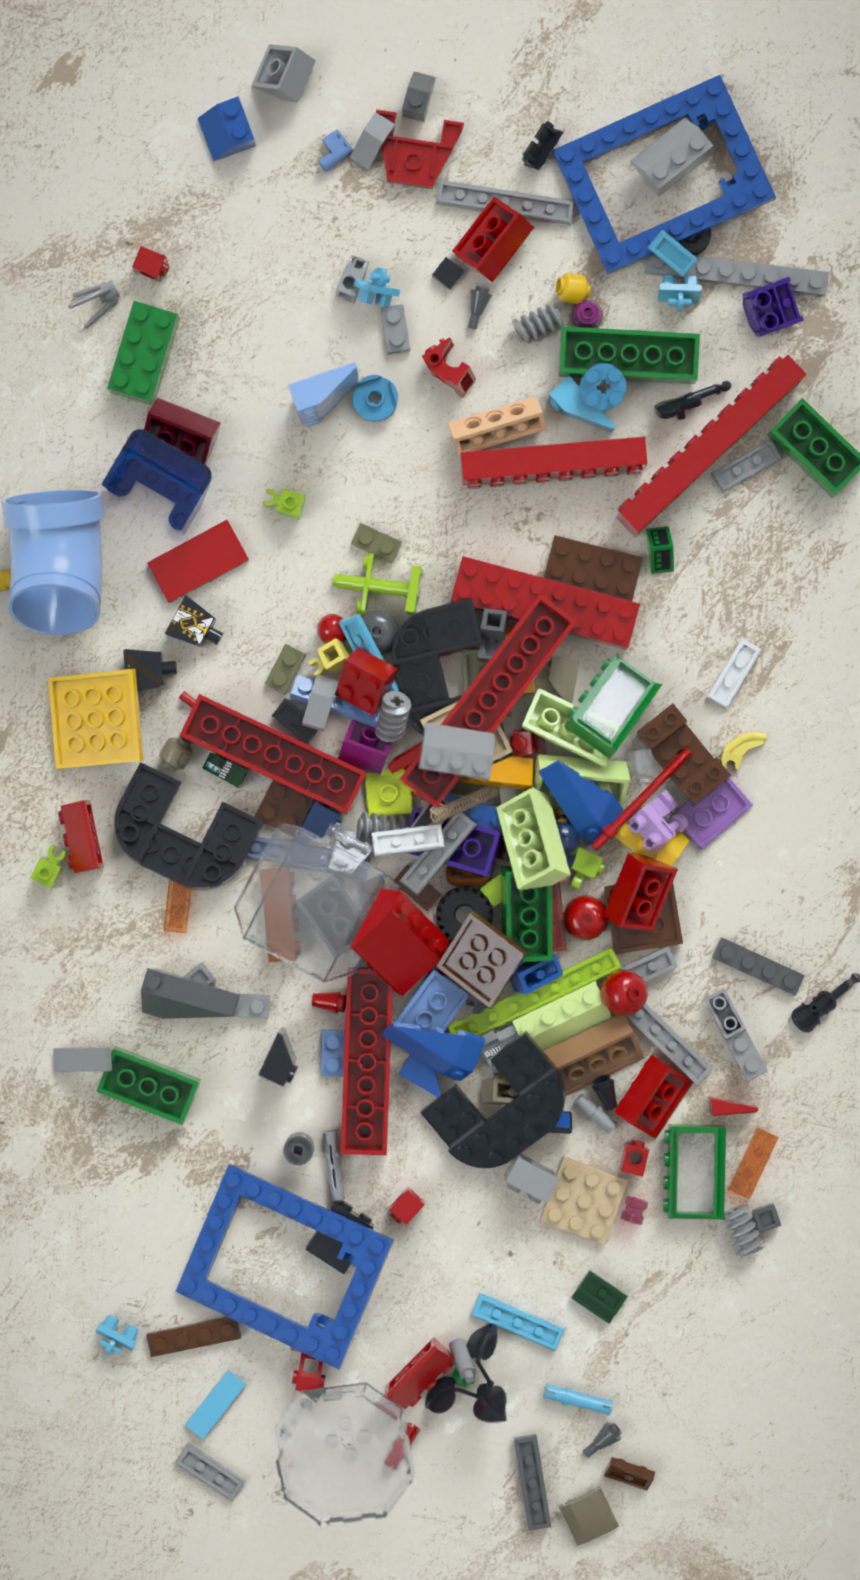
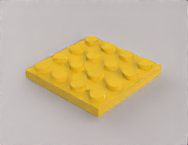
[48,669,144,769]

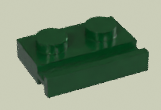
[571,1269,628,1324]

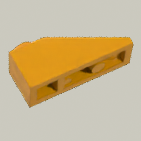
[460,754,533,790]

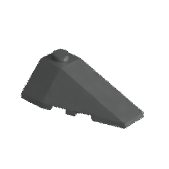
[141,968,240,1019]

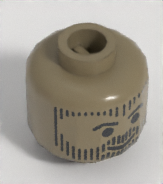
[159,736,193,772]

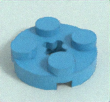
[580,363,626,410]
[352,375,398,422]

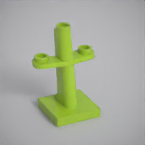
[333,553,424,617]

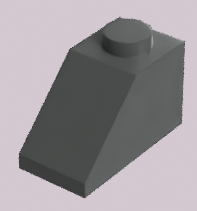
[402,71,436,122]

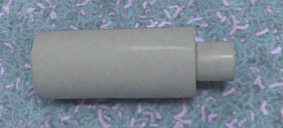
[449,1338,476,1383]

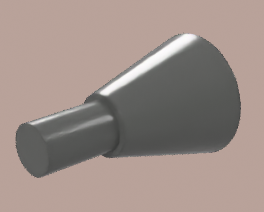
[468,286,492,329]
[583,1422,622,1458]

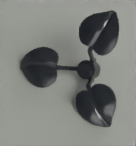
[425,1324,507,1423]

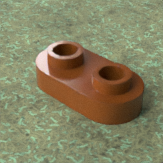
[446,866,491,886]

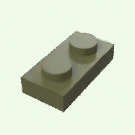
[351,523,402,563]
[265,643,306,695]

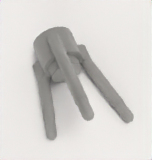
[68,281,120,328]

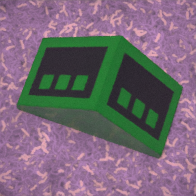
[646,526,674,574]

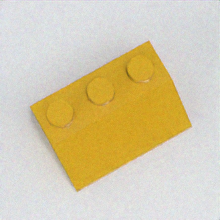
[614,797,690,866]

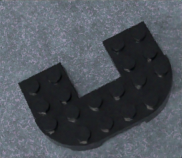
[392,598,505,735]
[114,762,264,890]
[420,1031,566,1168]

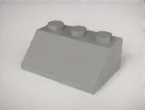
[630,118,714,197]
[418,723,495,780]

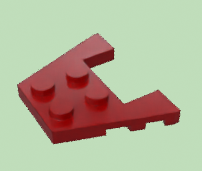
[376,109,464,189]

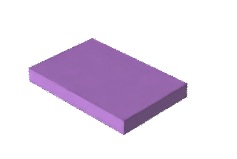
[671,778,753,850]

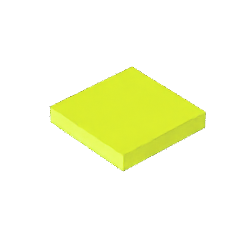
[364,769,413,817]

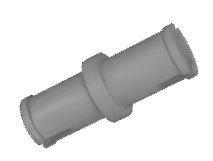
[573,1094,617,1134]

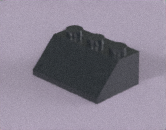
[258,1027,298,1087]

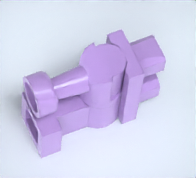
[628,789,688,852]

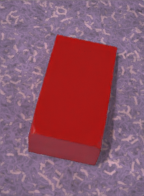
[709,1097,758,1116]

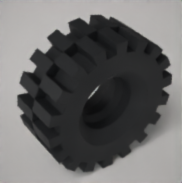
[436,886,494,941]

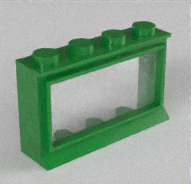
[565,653,662,759]
[663,1124,726,1220]

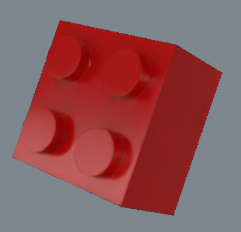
[335,647,398,716]

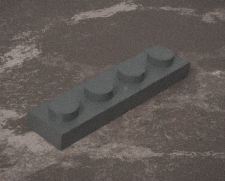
[711,937,805,996]
[514,1434,551,1531]

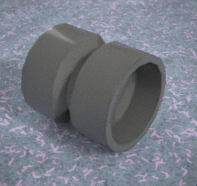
[283,1132,314,1165]

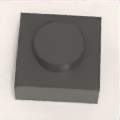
[751,1203,782,1233]

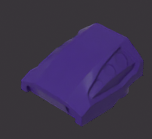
[742,277,804,337]

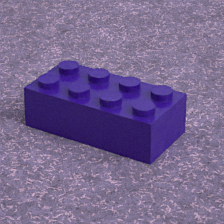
[407,807,504,878]

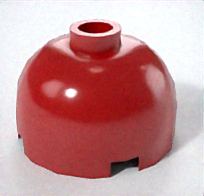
[563,895,608,940]
[600,970,648,1016]

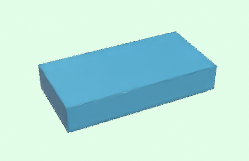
[647,230,698,277]

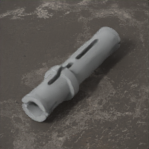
[322,1130,345,1201]

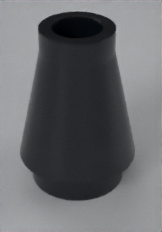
[592,1075,618,1111]

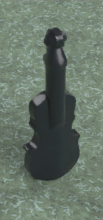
[654,381,731,420]
[791,973,860,1033]

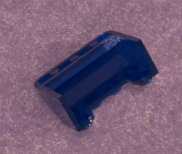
[101,429,212,535]

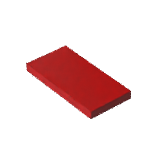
[147,520,249,603]

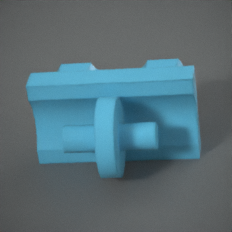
[354,267,400,307]
[658,275,702,312]
[96,1315,138,1356]

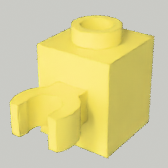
[309,638,351,676]

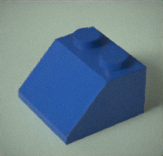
[198,96,256,162]

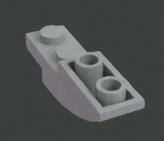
[704,988,768,1082]

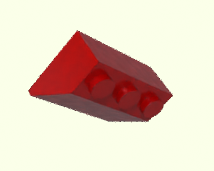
[452,197,535,283]
[58,800,104,873]
[603,853,678,931]
[614,1054,693,1139]
[385,1337,454,1409]

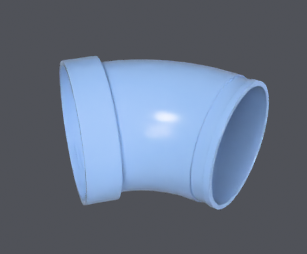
[2,490,104,635]

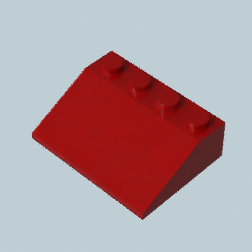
[350,888,450,996]

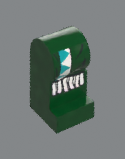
[202,752,249,788]

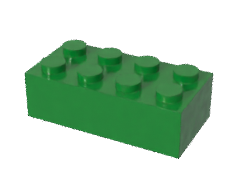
[107,301,180,405]
[767,398,860,498]
[501,866,553,962]
[96,1046,201,1125]

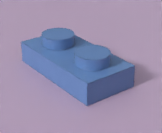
[321,1030,345,1077]

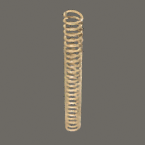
[431,786,503,823]

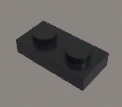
[272,698,318,744]

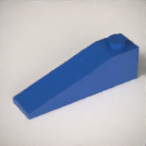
[539,760,624,846]
[382,1022,486,1081]

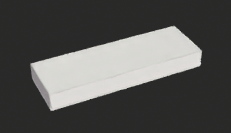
[707,638,762,709]
[372,824,444,857]

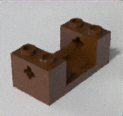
[636,703,731,807]

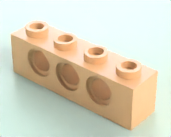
[448,396,546,456]

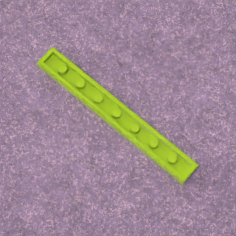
[447,947,622,1036]

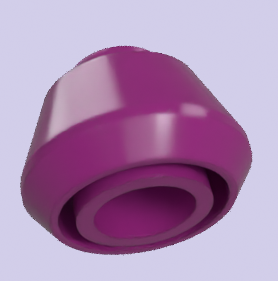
[572,300,603,328]

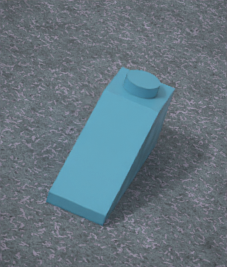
[548,376,616,432]

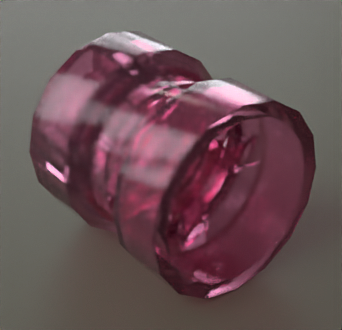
[620,1196,649,1225]

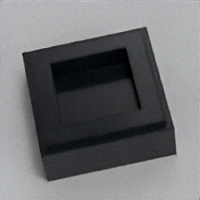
[432,257,464,290]

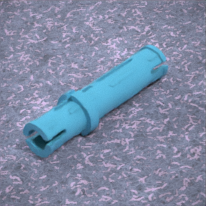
[543,1383,613,1416]

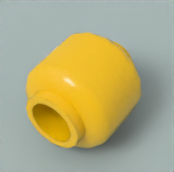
[555,273,591,305]

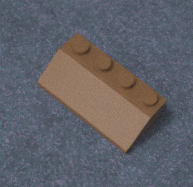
[544,1015,644,1096]

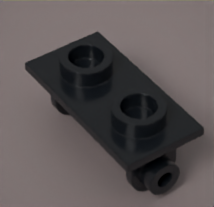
[522,121,564,170]

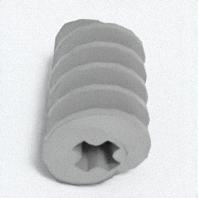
[512,303,564,344]
[375,691,411,743]
[356,812,406,841]
[724,1204,764,1256]

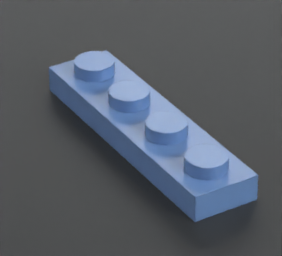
[290,675,380,728]

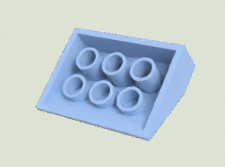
[288,362,359,427]

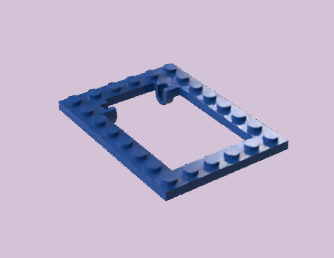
[552,75,776,275]
[175,1164,394,1370]

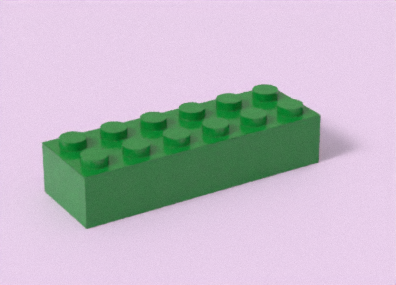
[558,326,700,384]

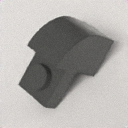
[478,608,508,663]

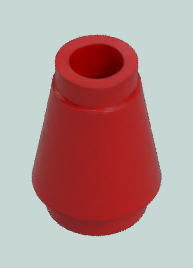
[312,991,346,1014]

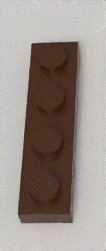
[146,1317,241,1357]

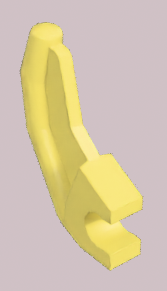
[720,731,767,769]

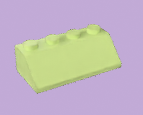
[521,688,620,767]
[532,754,630,809]
[496,787,571,890]
[512,981,612,1051]

